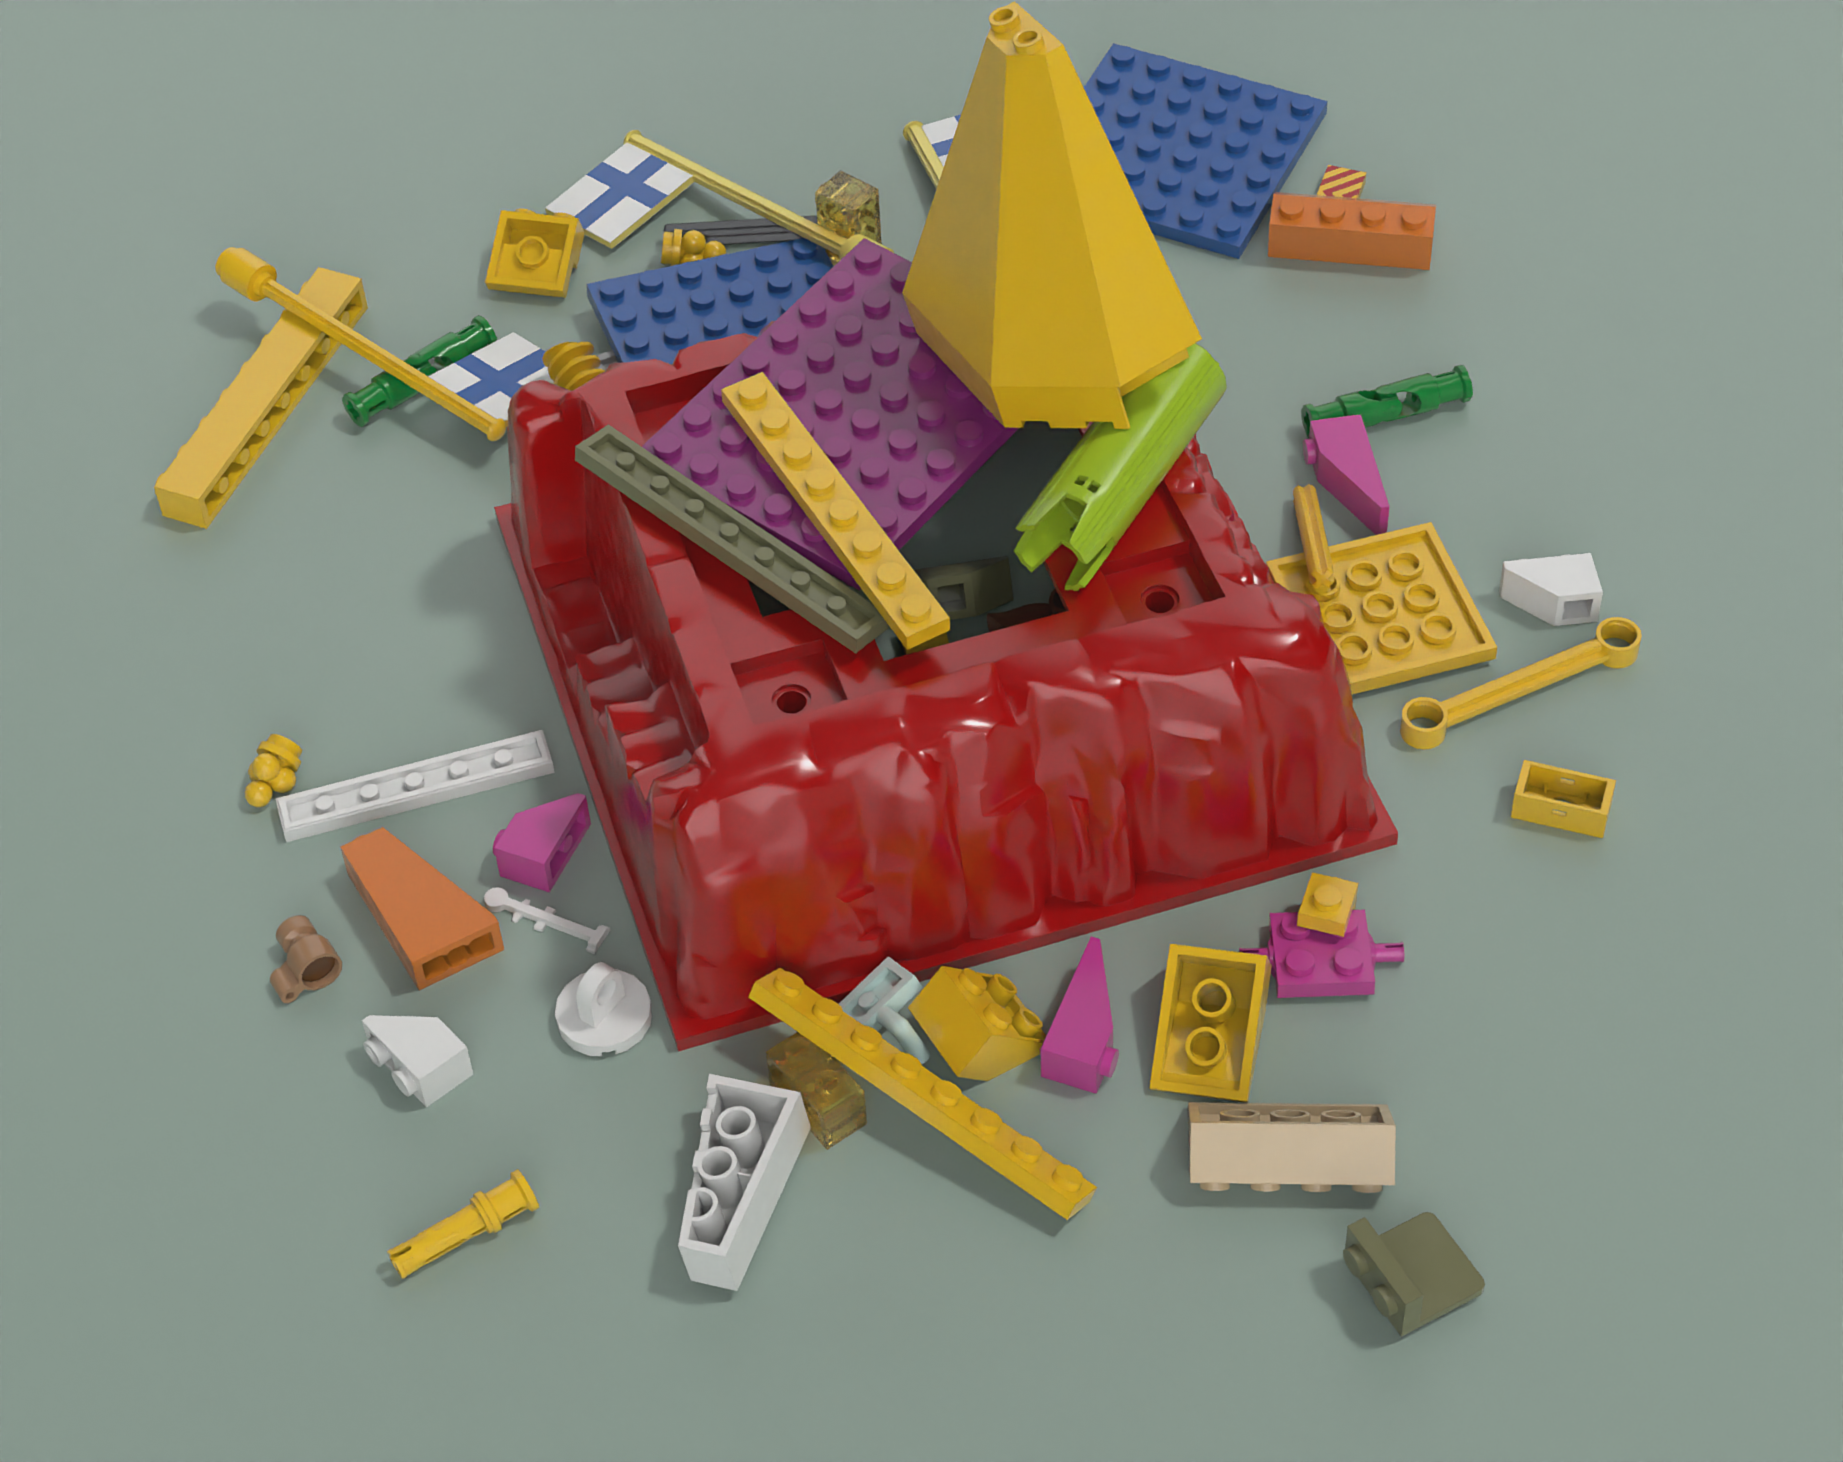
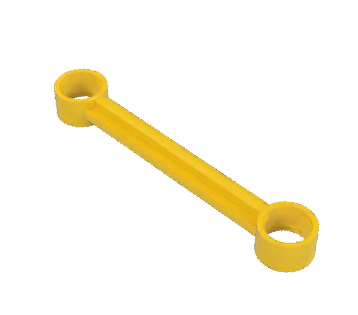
[1400,617,1642,749]

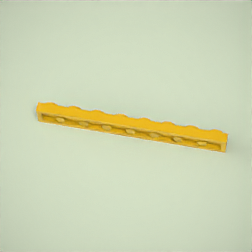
[721,372,950,650]
[748,968,1097,1220]

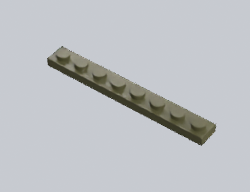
[575,424,888,654]

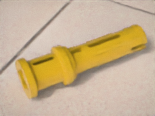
[387,1169,539,1279]

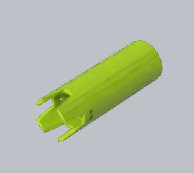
[1014,343,1227,591]

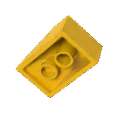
[1149,944,1272,1103]

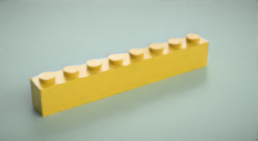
[154,267,368,529]

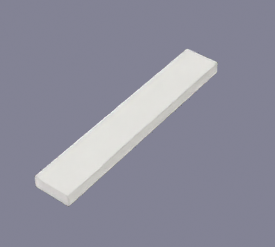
[275,730,555,842]

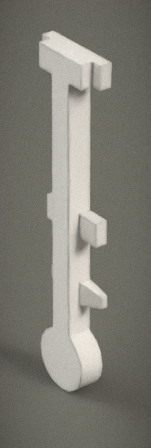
[484,887,610,955]

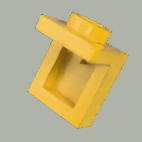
[1297,872,1359,937]

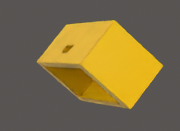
[1511,760,1616,838]

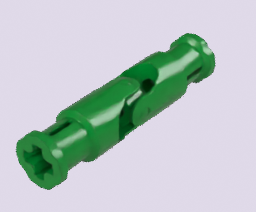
[342,315,497,427]
[1301,365,1473,439]

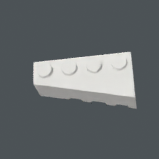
[678,1074,811,1291]

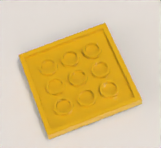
[1266,522,1497,695]

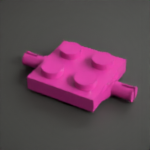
[1239,910,1405,998]

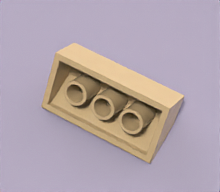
[1188,1102,1396,1193]

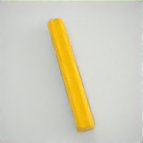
[1293,484,1334,588]

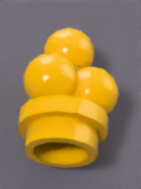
[661,229,727,266]
[245,734,302,807]

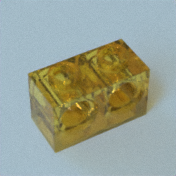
[815,170,882,262]
[766,1032,867,1150]

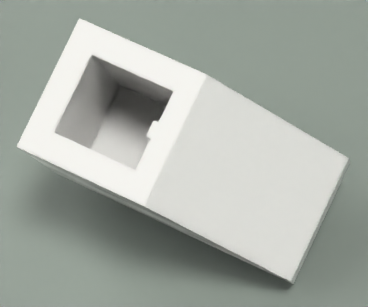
[1499,553,1603,626]
[362,1015,473,1108]

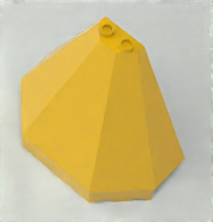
[902,1,1202,429]

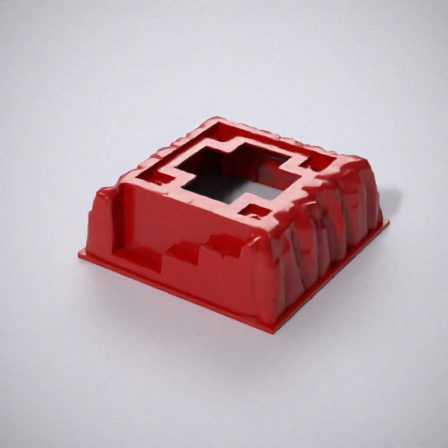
[494,321,1398,1052]

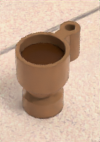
[270,915,342,1003]

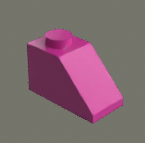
[493,793,591,893]

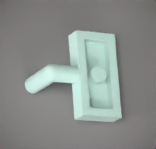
[839,956,930,1064]

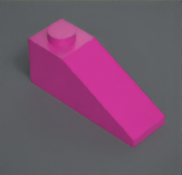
[1303,415,1390,535]
[1041,936,1119,1094]

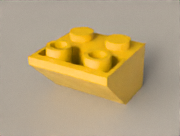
[908,966,1046,1081]

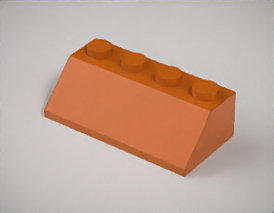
[1268,192,1436,270]

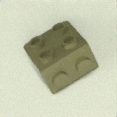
[1343,1212,1485,1337]

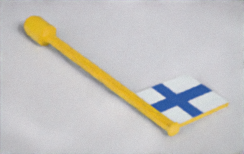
[215,247,554,441]

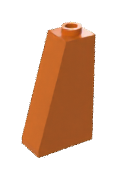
[340,827,504,991]

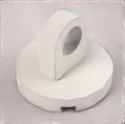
[555,962,652,1056]

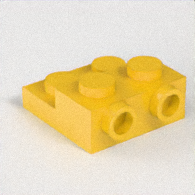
[485,208,585,298]

